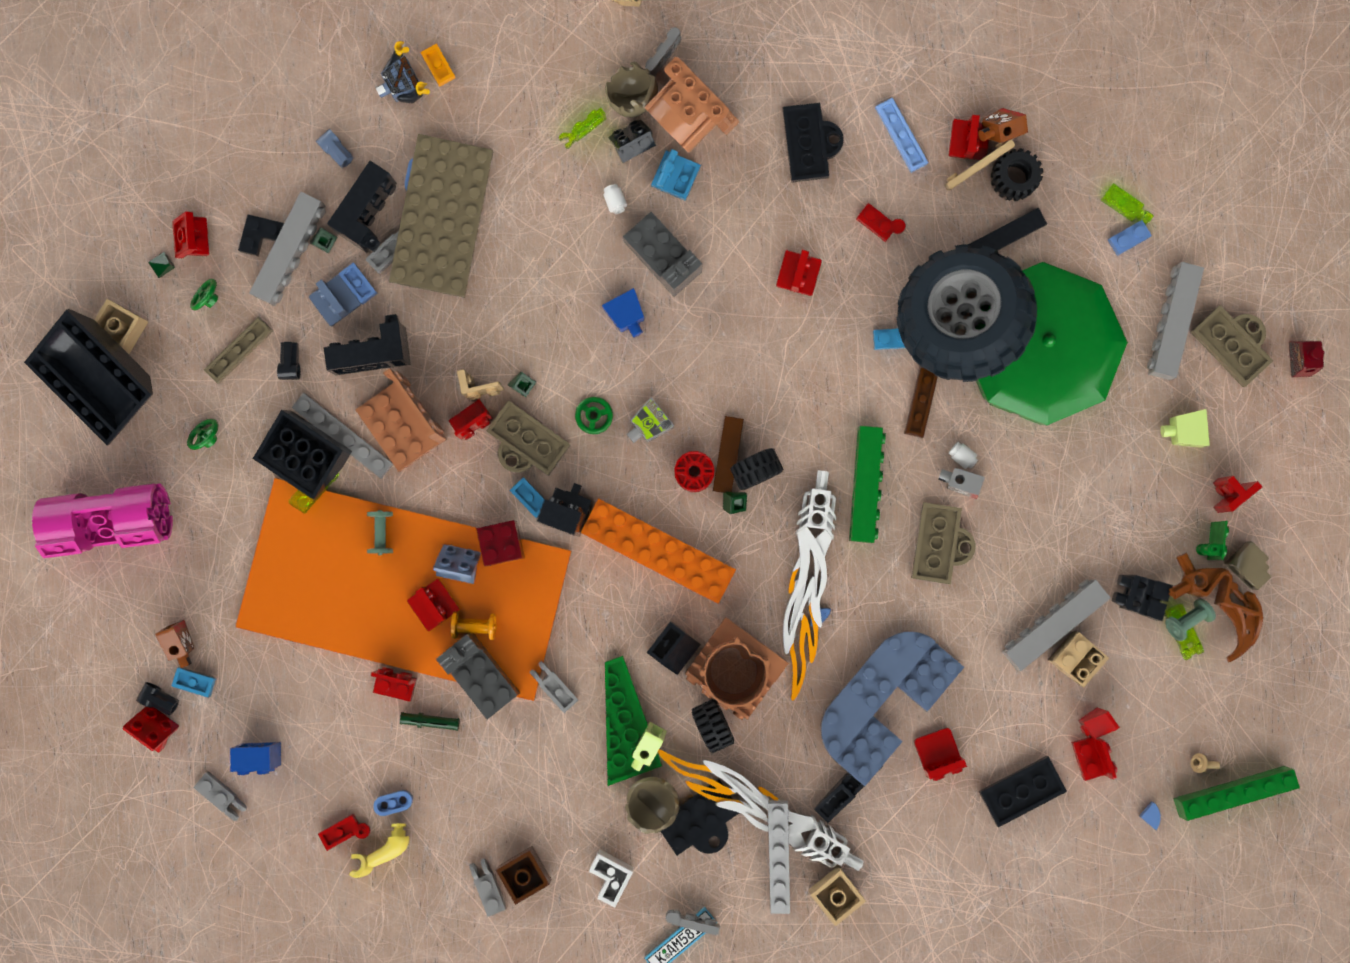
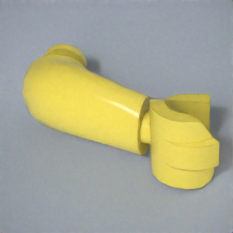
[349,823,409,878]

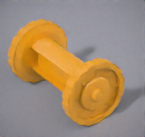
[451,613,497,640]

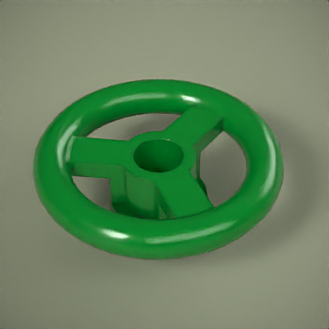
[190,279,219,311]
[575,397,613,435]
[187,419,219,450]

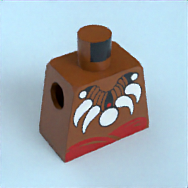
[978,108,1028,143]
[155,620,194,668]

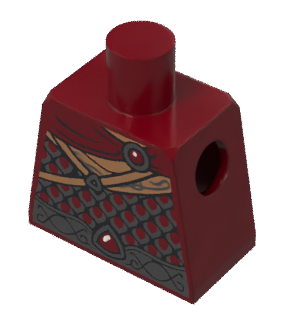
[1289,341,1324,378]

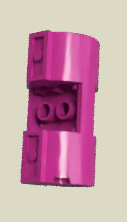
[32,483,173,558]

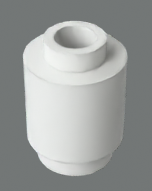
[603,184,627,214]
[948,442,978,469]

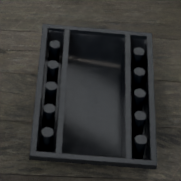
[24,309,153,446]

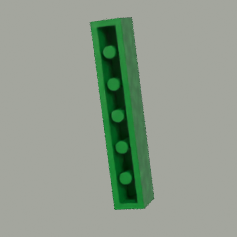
[849,426,886,543]
[1173,766,1300,821]

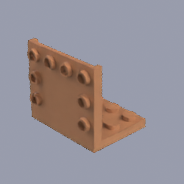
[356,368,447,472]

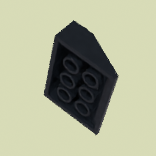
[252,410,352,500]

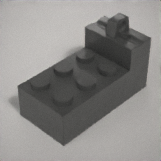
[623,212,703,297]
[436,633,520,719]

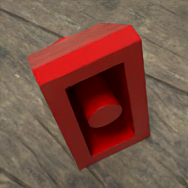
[1078,707,1120,739]

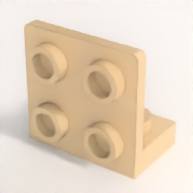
[457,370,504,401]

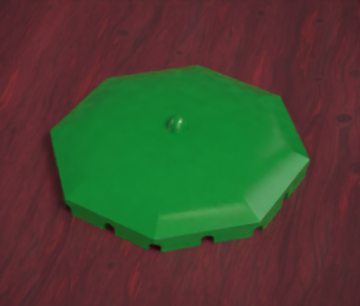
[965,262,1128,426]

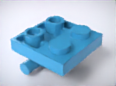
[651,149,701,201]

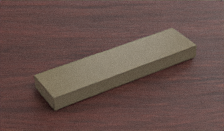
[204,317,273,384]

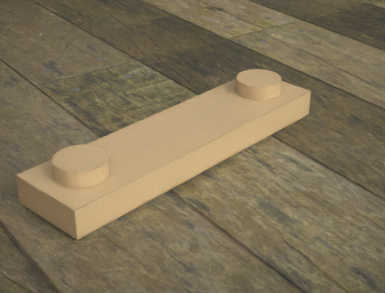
[944,139,1015,191]

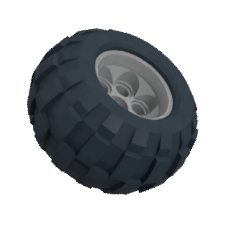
[897,244,1037,382]

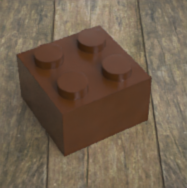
[496,846,552,905]

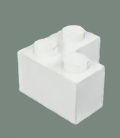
[589,849,634,908]

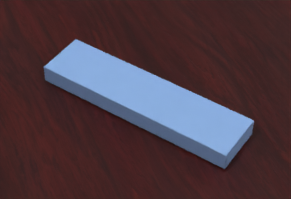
[875,97,929,173]

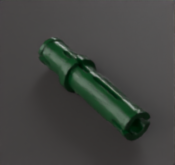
[400,712,460,731]

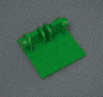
[1196,521,1229,560]

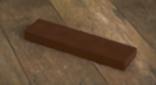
[904,366,938,438]
[713,416,744,493]

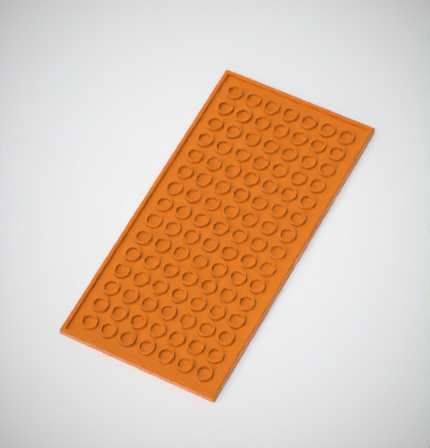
[235,478,572,701]

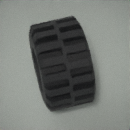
[991,148,1043,201]
[730,448,784,490]
[692,699,734,754]

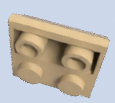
[1048,631,1109,688]

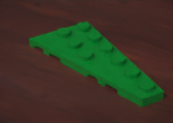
[605,656,662,786]

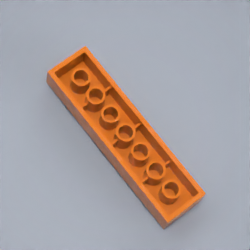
[581,498,736,604]

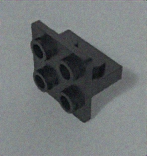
[608,120,656,163]

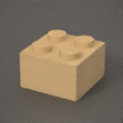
[95,299,149,354]
[808,865,866,926]

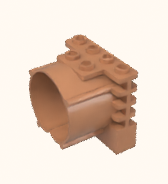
[644,57,739,153]
[685,617,789,720]

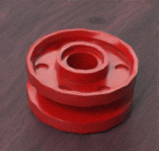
[674,451,714,492]

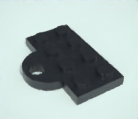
[782,103,844,183]
[661,779,739,856]

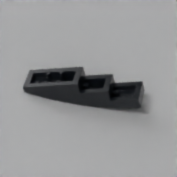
[814,766,883,823]

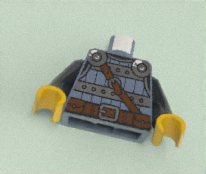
[376,41,430,104]

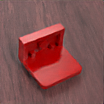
[914,728,967,781]

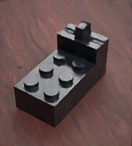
[327,161,397,253]
[323,314,411,376]
[536,483,593,537]

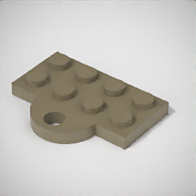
[1190,305,1273,387]
[486,400,571,476]
[911,502,976,584]

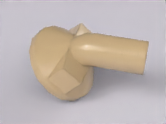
[1190,753,1220,773]

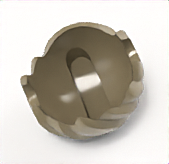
[605,62,658,118]
[625,777,679,834]

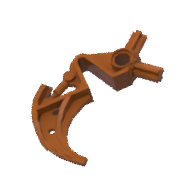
[1169,553,1263,662]

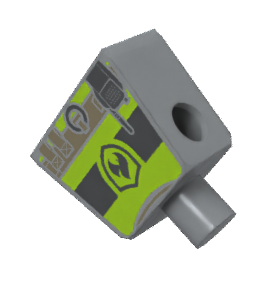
[627,397,674,443]

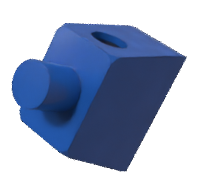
[602,288,644,338]

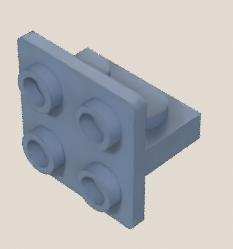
[309,275,361,327]
[433,544,481,584]

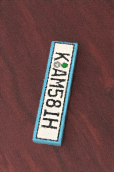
[645,907,715,963]

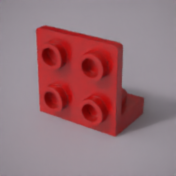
[448,399,493,440]
[371,667,417,702]
[1071,737,1117,781]

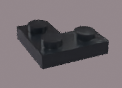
[238,214,284,257]

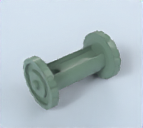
[367,510,393,555]
[1165,598,1216,641]

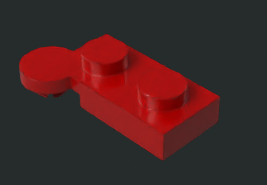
[856,203,906,242]
[318,813,370,851]

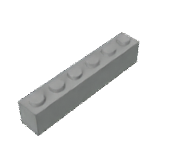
[249,192,326,306]
[1147,262,1204,380]
[1002,579,1111,671]

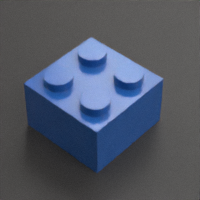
[230,742,281,775]

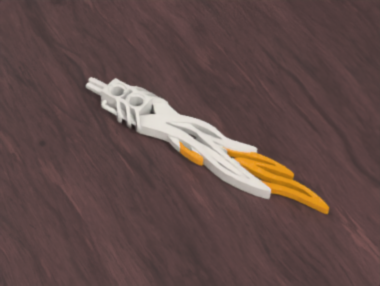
[783,470,836,701]
[658,749,864,871]

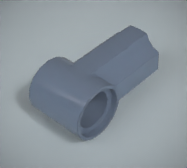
[316,129,353,168]

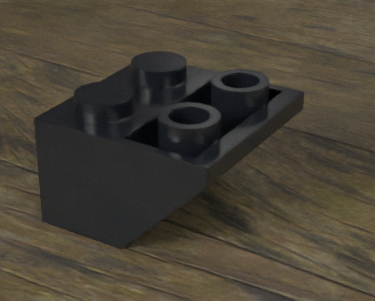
[647,621,701,675]

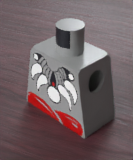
[938,468,985,499]

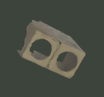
[1224,541,1271,590]

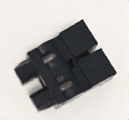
[1112,575,1173,621]

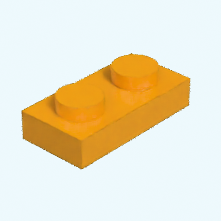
[420,43,456,87]

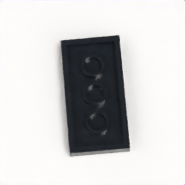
[979,756,1067,828]

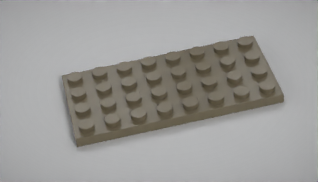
[389,134,493,298]

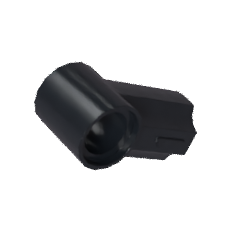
[277,342,301,380]
[136,682,179,716]

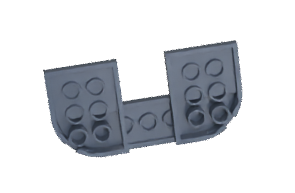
[820,632,964,786]

